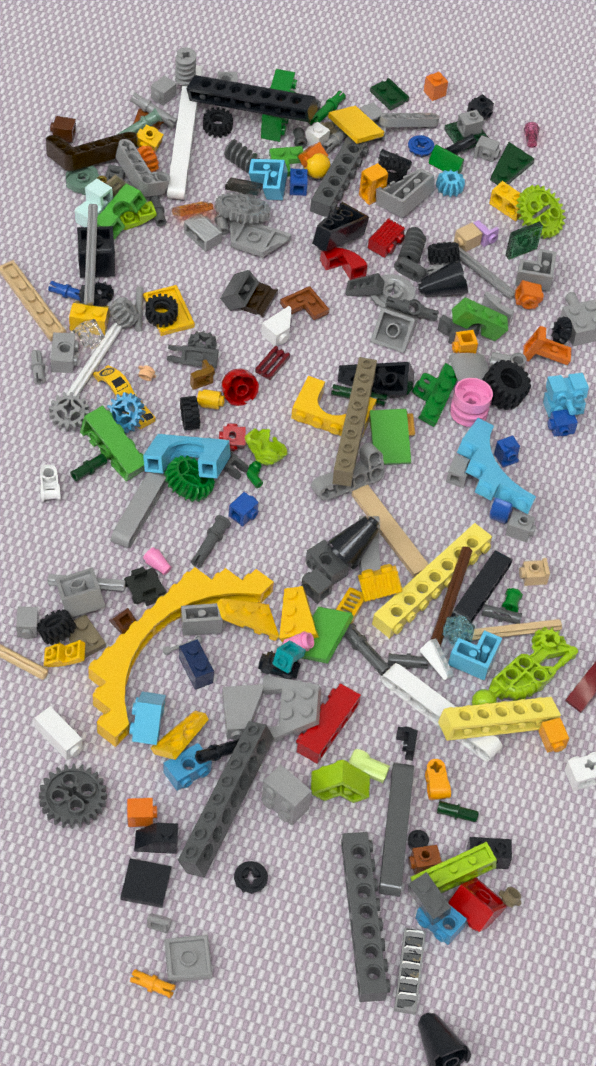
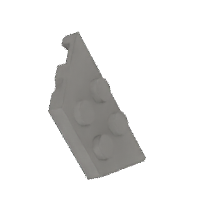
[229,218,291,257]

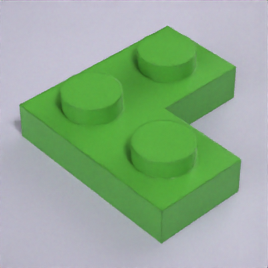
[269,146,303,177]

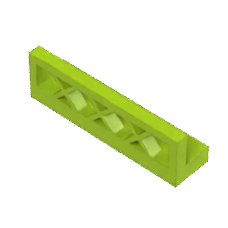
[410,842,497,893]

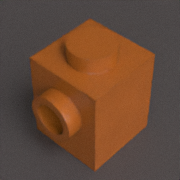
[408,845,442,875]

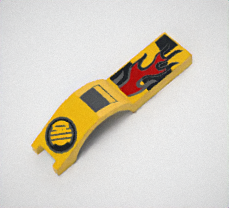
[93,365,155,430]

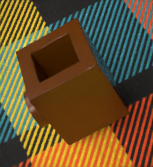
[50,116,76,143]

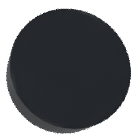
[408,830,429,850]

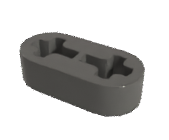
[394,257,426,282]

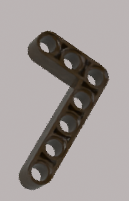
[46,132,137,171]

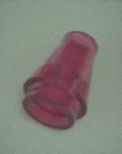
[523,122,540,148]

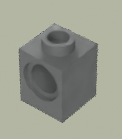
[301,568,333,604]

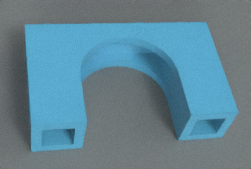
[143,434,231,478]

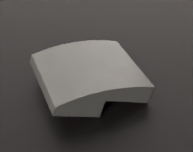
[449,353,489,382]

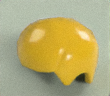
[304,153,330,179]

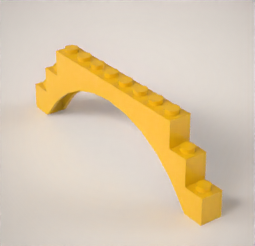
[88,567,274,747]

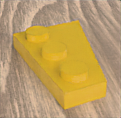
[217,598,279,641]
[150,711,209,760]

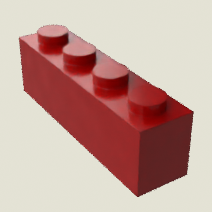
[296,683,361,764]

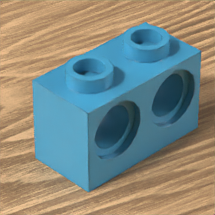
[415,906,467,945]

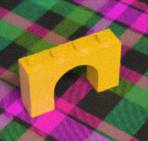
[291,376,377,437]

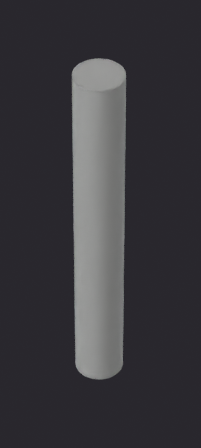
[135,286,143,332]

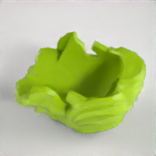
[245,428,288,465]

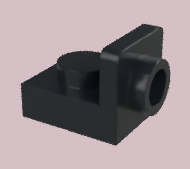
[79,285,107,306]
[396,726,418,761]

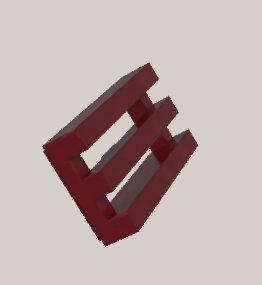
[255,346,290,380]

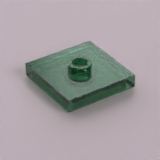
[505,221,543,260]

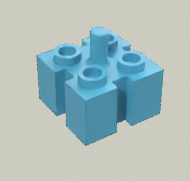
[543,373,589,418]

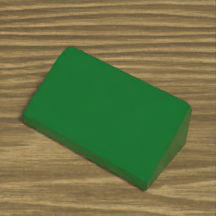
[428,144,464,174]

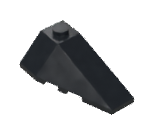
[338,362,415,396]

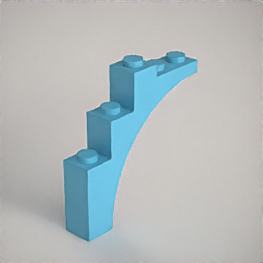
[457,418,536,514]

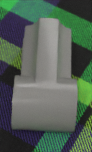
[489,352,526,370]

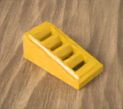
[336,587,364,624]

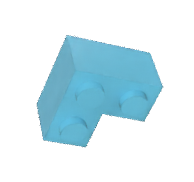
[249,159,288,200]
[448,630,502,681]
[129,691,166,745]

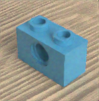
[163,743,212,791]

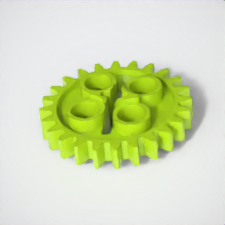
[516,184,566,239]

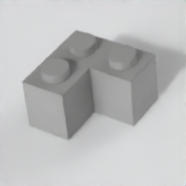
[515,249,557,291]

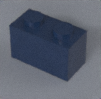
[179,639,214,690]

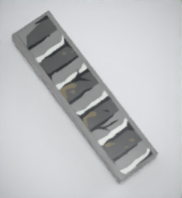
[394,927,426,1015]

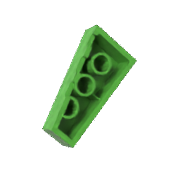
[80,405,145,482]

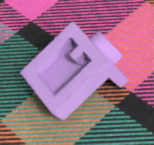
[473,220,499,247]

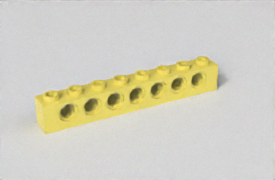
[372,523,492,639]

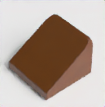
[109,608,137,634]

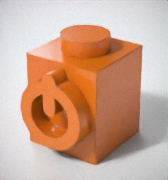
[515,280,544,309]

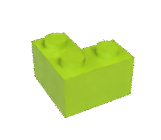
[311,760,370,803]

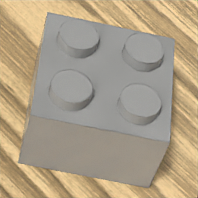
[261,764,312,825]

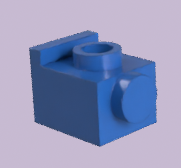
[494,435,520,468]

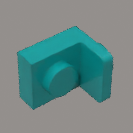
[273,640,306,673]

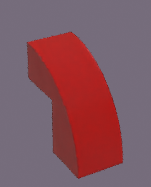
[320,247,368,280]

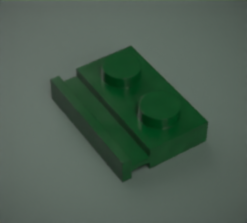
[370,78,409,111]

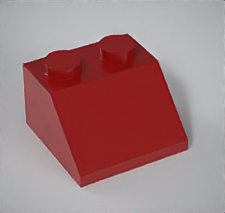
[448,877,508,932]

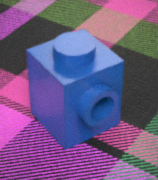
[289,168,308,196]
[547,409,578,437]
[228,492,259,527]

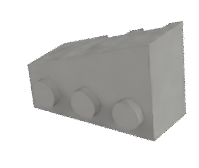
[376,169,434,218]

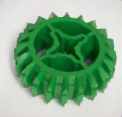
[164,455,215,502]

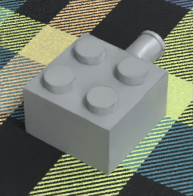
[560,292,596,347]

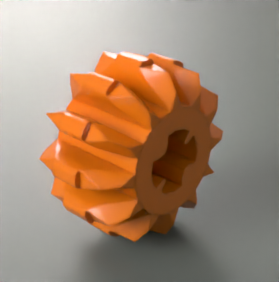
[137,145,159,172]

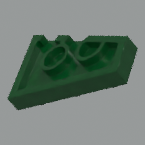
[490,142,535,185]

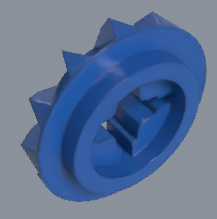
[408,135,435,157]

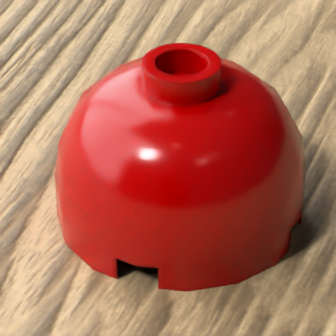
[221,368,259,406]

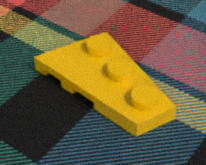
[279,586,319,642]

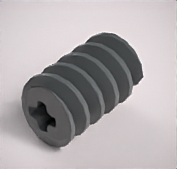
[224,139,260,174]
[398,227,427,264]

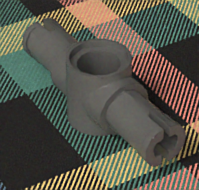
[385,296,439,321]

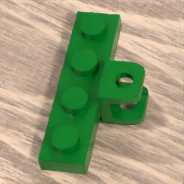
[412,363,457,427]

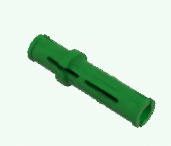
[309,90,346,126]

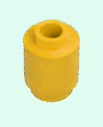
[197,389,225,410]

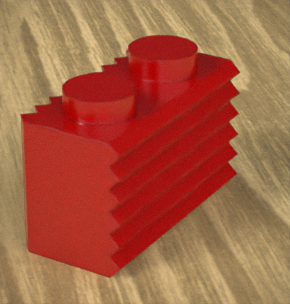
[367,218,405,258]

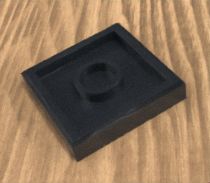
[120,858,172,908]

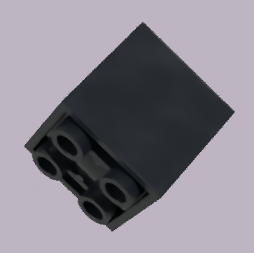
[77,226,115,278]

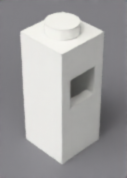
[34,706,83,761]

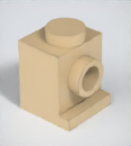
[519,558,550,586]

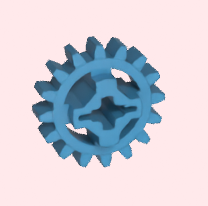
[107,392,146,434]

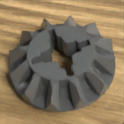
[188,330,217,349]

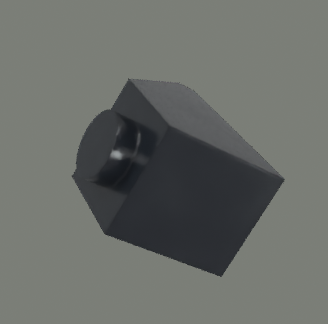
[134,822,178,854]

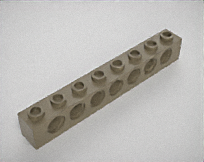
[332,357,377,487]

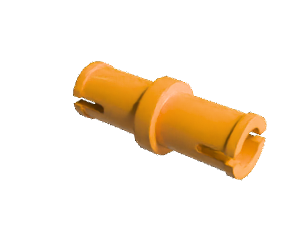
[130,969,176,998]

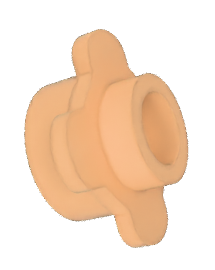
[138,365,156,381]

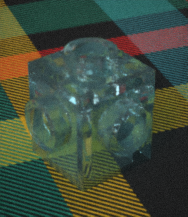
[443,615,475,644]

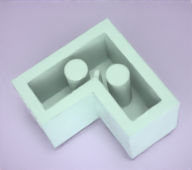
[74,179,113,227]

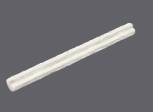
[66,323,122,396]

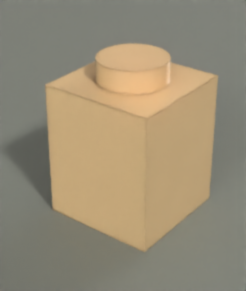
[454,223,483,252]

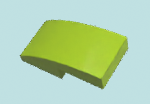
[120,201,157,230]

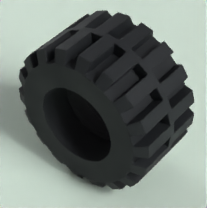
[482,360,531,410]

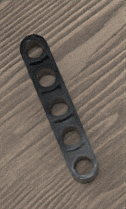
[450,550,513,628]

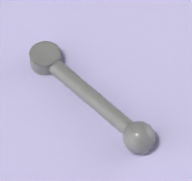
[163,636,203,655]

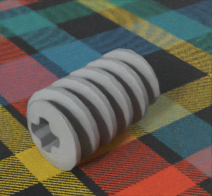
[175,47,196,85]

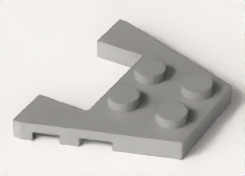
[263,675,322,742]

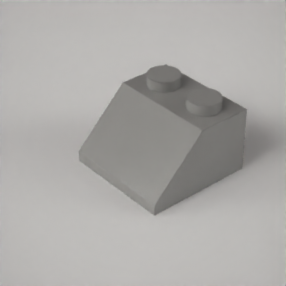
[371,307,418,353]
[55,567,106,618]

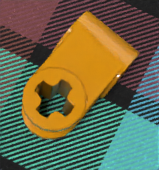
[425,759,451,800]

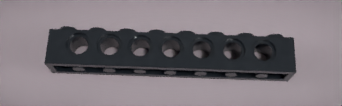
[186,75,318,123]

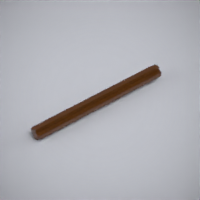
[431,546,472,647]

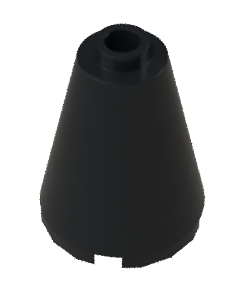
[418,260,468,297]
[326,516,379,569]
[418,1013,471,1066]

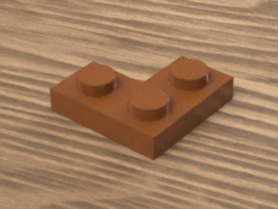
[280,286,329,320]

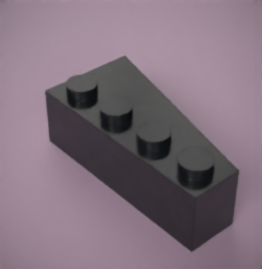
[312,202,369,251]

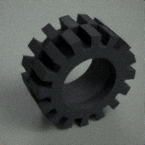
[203,107,233,138]
[378,155,408,184]
[428,242,460,264]
[145,293,178,327]
[180,396,200,430]
[37,609,76,645]

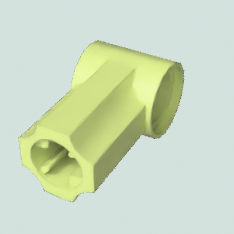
[348,749,390,783]

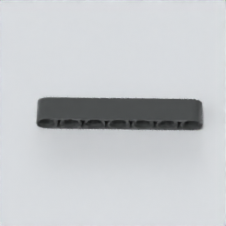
[379,763,414,897]

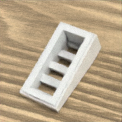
[420,638,454,680]

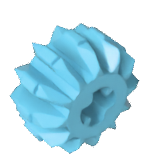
[436,169,465,198]

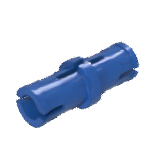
[48,281,80,301]

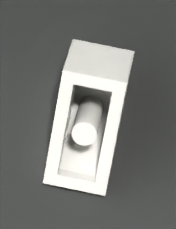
[261,306,291,346]

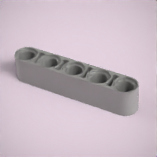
[111,472,167,548]

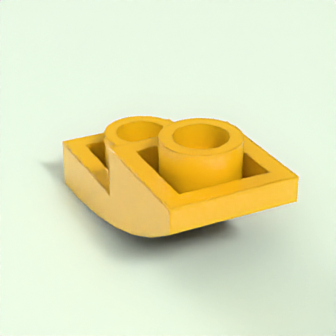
[44,640,85,667]

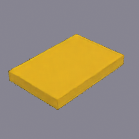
[328,105,384,144]
[143,285,195,336]

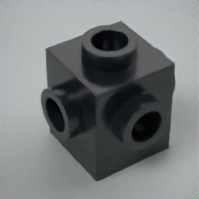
[467,94,494,120]

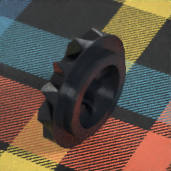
[94,281,114,303]
[551,316,572,344]
[234,861,268,894]

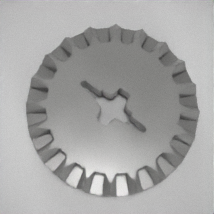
[371,274,415,310]

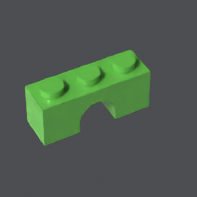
[97,183,147,240]
[452,297,508,341]

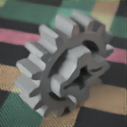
[49,392,89,432]

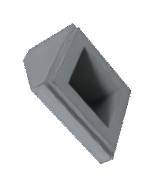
[147,913,172,933]

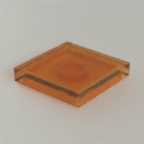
[171,201,214,217]

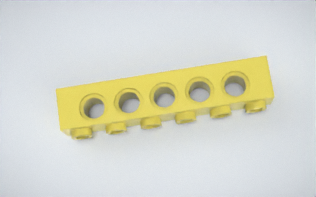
[438,697,561,741]

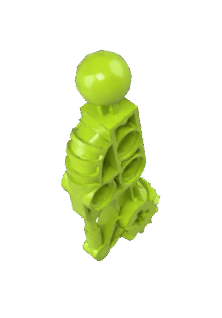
[472,626,578,705]

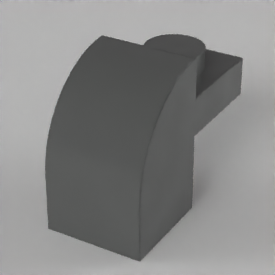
[437,314,481,344]

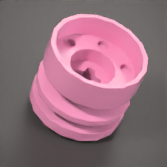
[450,378,493,427]

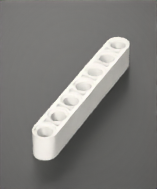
[381,663,502,762]

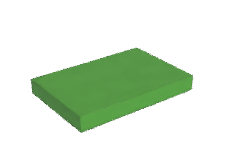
[369,409,411,465]
[302,607,354,664]

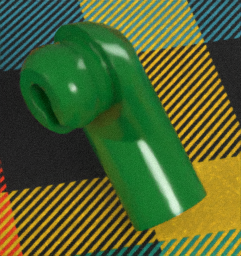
[246,461,263,488]

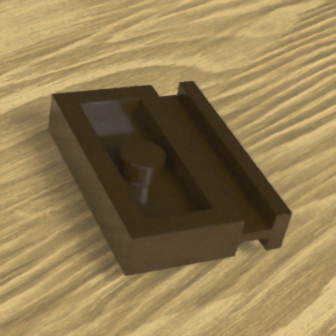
[240,282,278,318]

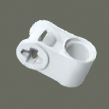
[40,464,61,502]

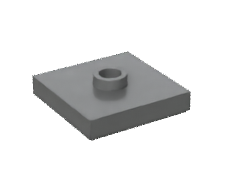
[164,935,212,983]

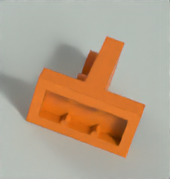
[523,326,571,365]

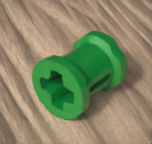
[501,588,523,612]

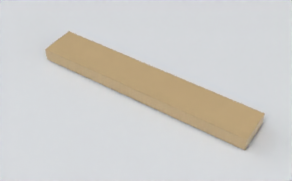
[0,260,66,342]
[351,485,429,578]

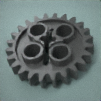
[39,763,107,829]

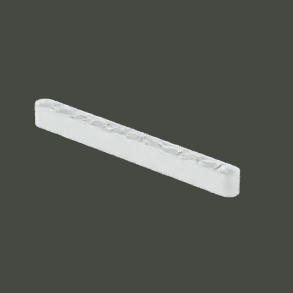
[167,65,202,200]

